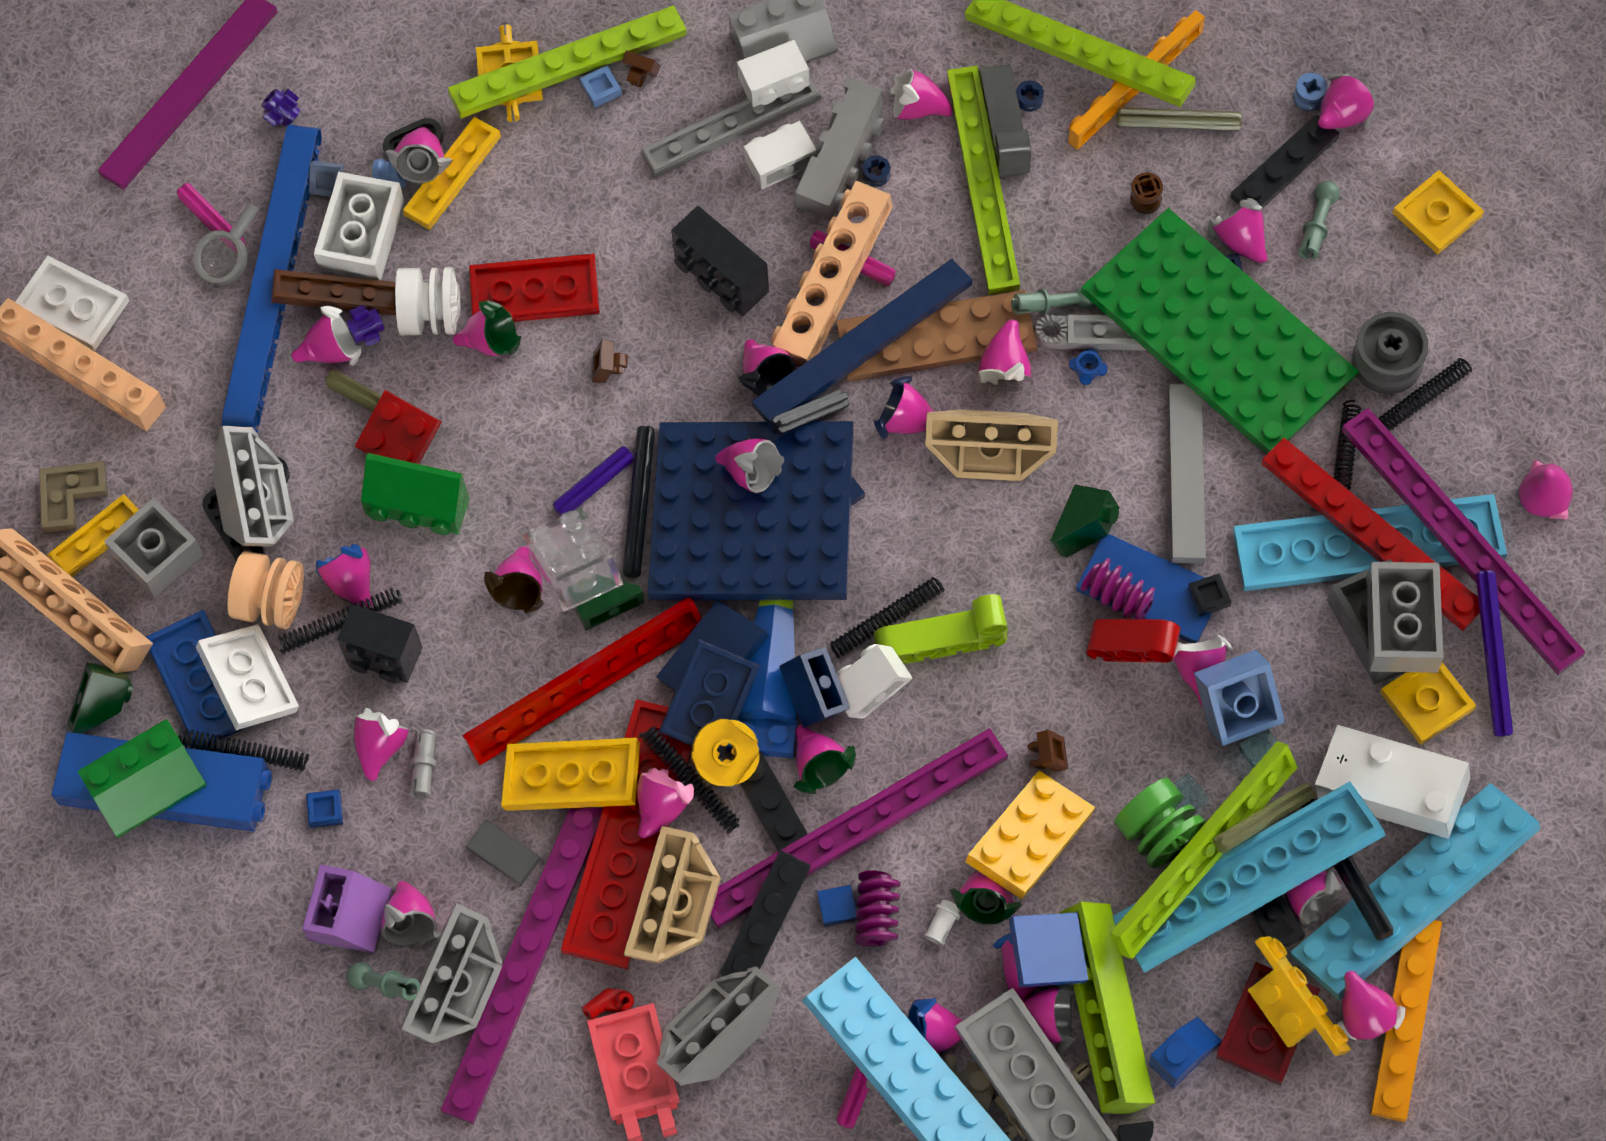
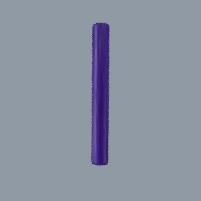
[1476,570,1513,737]

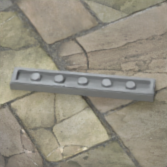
[641,76,821,177]
[1168,384,1206,563]

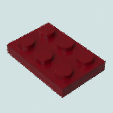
[1216,962,1320,1086]

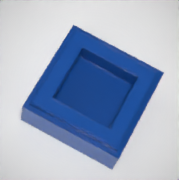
[306,789,343,828]
[817,885,857,927]

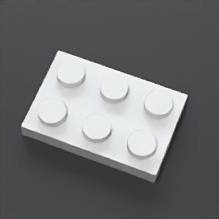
[15,256,130,351]
[196,624,299,730]

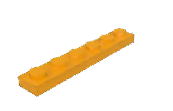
[1068,10,1205,150]
[1370,920,1442,1122]

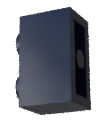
[779,646,850,728]

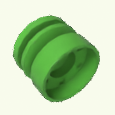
[1114,777,1206,869]

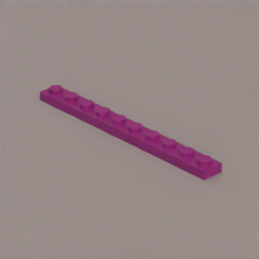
[1342,408,1586,675]
[710,728,1008,929]
[441,807,603,1125]

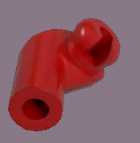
[581,988,634,1020]

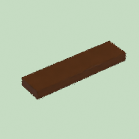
[271,269,396,315]

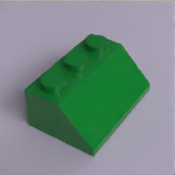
[361,453,470,535]
[77,719,207,838]

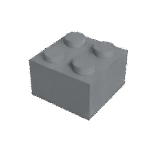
[104,498,204,598]

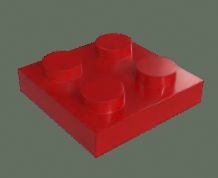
[354,390,442,464]

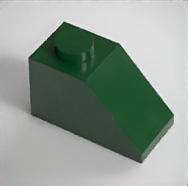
[1050,484,1120,558]
[566,573,645,631]
[67,662,133,734]

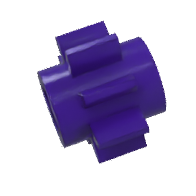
[261,88,300,127]
[346,304,385,347]

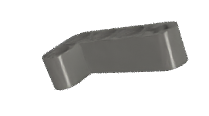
[979,64,1031,177]

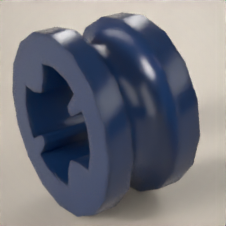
[1016,80,1044,112]
[862,155,891,187]

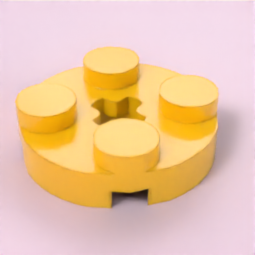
[691,719,759,786]

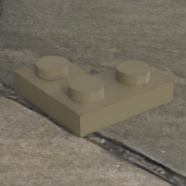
[39,461,108,533]

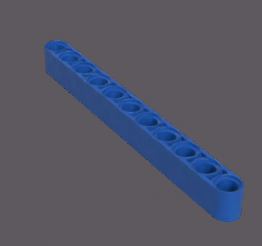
[222,125,322,434]

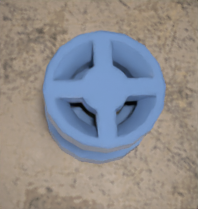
[1294,73,1327,112]
[372,159,407,188]

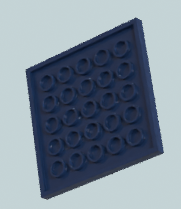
[648,421,854,600]

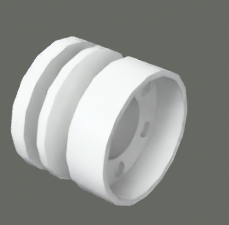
[395,267,460,336]

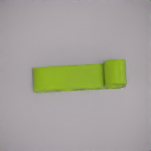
[873,594,1008,664]

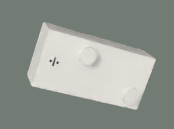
[1315,725,1470,839]

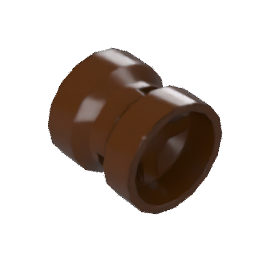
[1130,172,1163,214]

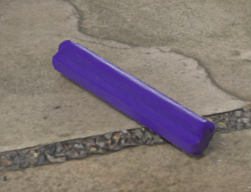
[552,446,634,518]

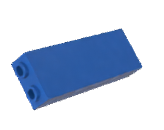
[51,732,272,832]

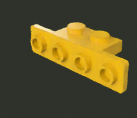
[1248,936,1351,1056]

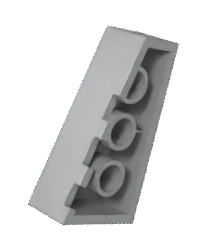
[795,76,885,220]

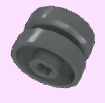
[1352,311,1428,394]

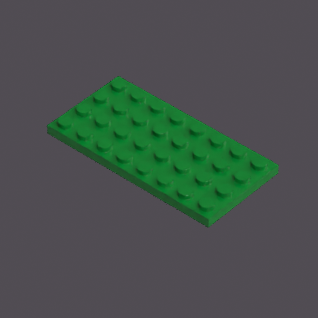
[1081,207,1359,455]

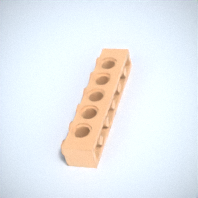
[771,181,893,366]
[0,298,166,432]
[0,528,153,673]

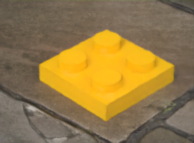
[1393,170,1484,255]
[1380,662,1476,745]

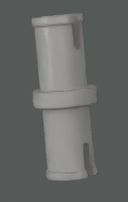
[409,729,437,800]

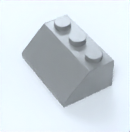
[728,0,838,63]

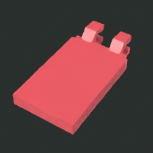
[587,1003,680,1141]

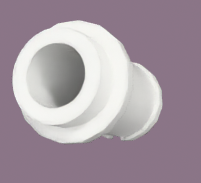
[924,900,961,946]

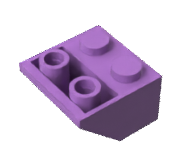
[302,864,392,954]

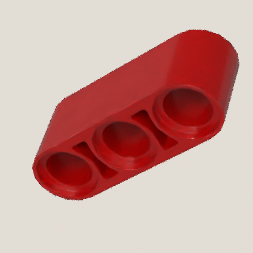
[1086,619,1181,663]

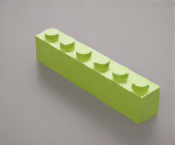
[1058,901,1155,1114]

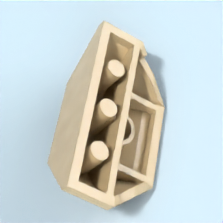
[925,409,1058,481]
[624,826,721,964]

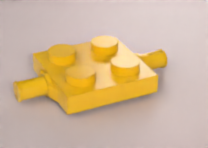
[476,24,543,122]

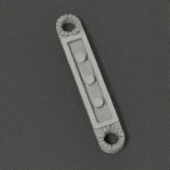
[1035,314,1146,350]

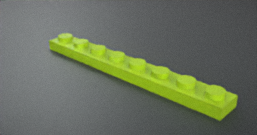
[964,0,1196,107]
[448,5,687,119]
[947,65,1020,295]
[1110,741,1298,959]

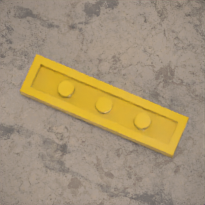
[403,116,501,230]

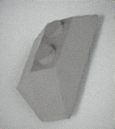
[213,426,294,547]
[400,903,503,1044]
[657,966,780,1086]

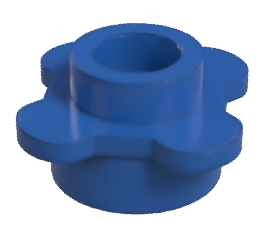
[1069,349,1108,385]

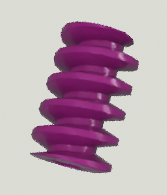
[1080,558,1155,619]
[855,870,901,947]

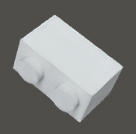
[737,40,810,107]
[744,121,817,190]
[837,644,913,719]

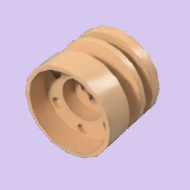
[227,551,304,629]

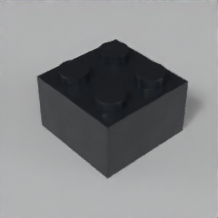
[337,604,423,683]

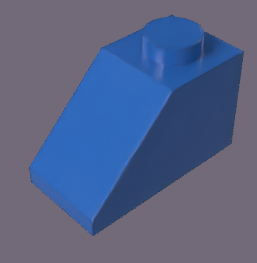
[1148,1016,1222,1089]

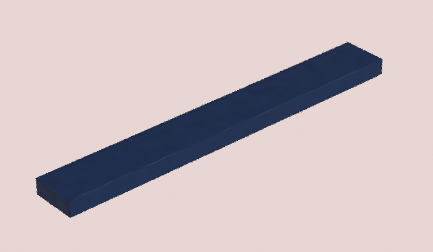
[752,259,972,428]

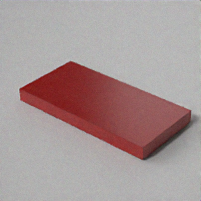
[469,253,600,322]

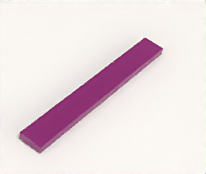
[98,0,278,190]

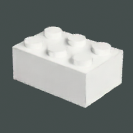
[314,172,404,280]

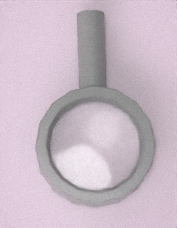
[194,202,259,285]

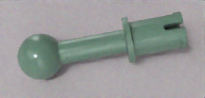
[1298,181,1340,260]
[1011,285,1096,315]
[347,962,420,1001]

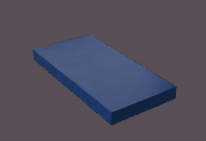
[1076,534,1212,643]
[146,609,247,750]

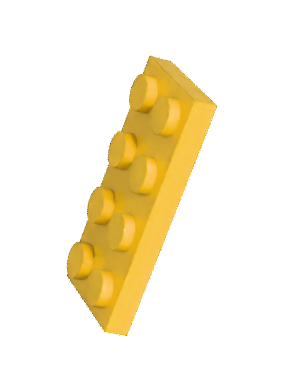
[501,738,640,811]
[965,770,1095,900]

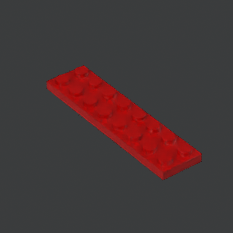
[561,699,692,970]

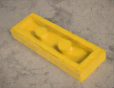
[47,494,139,577]

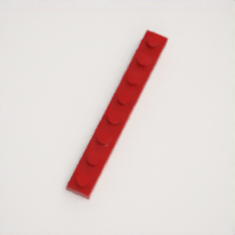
[1261,437,1480,632]
[462,597,702,765]

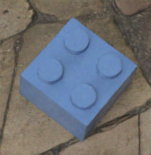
[1194,650,1285,746]

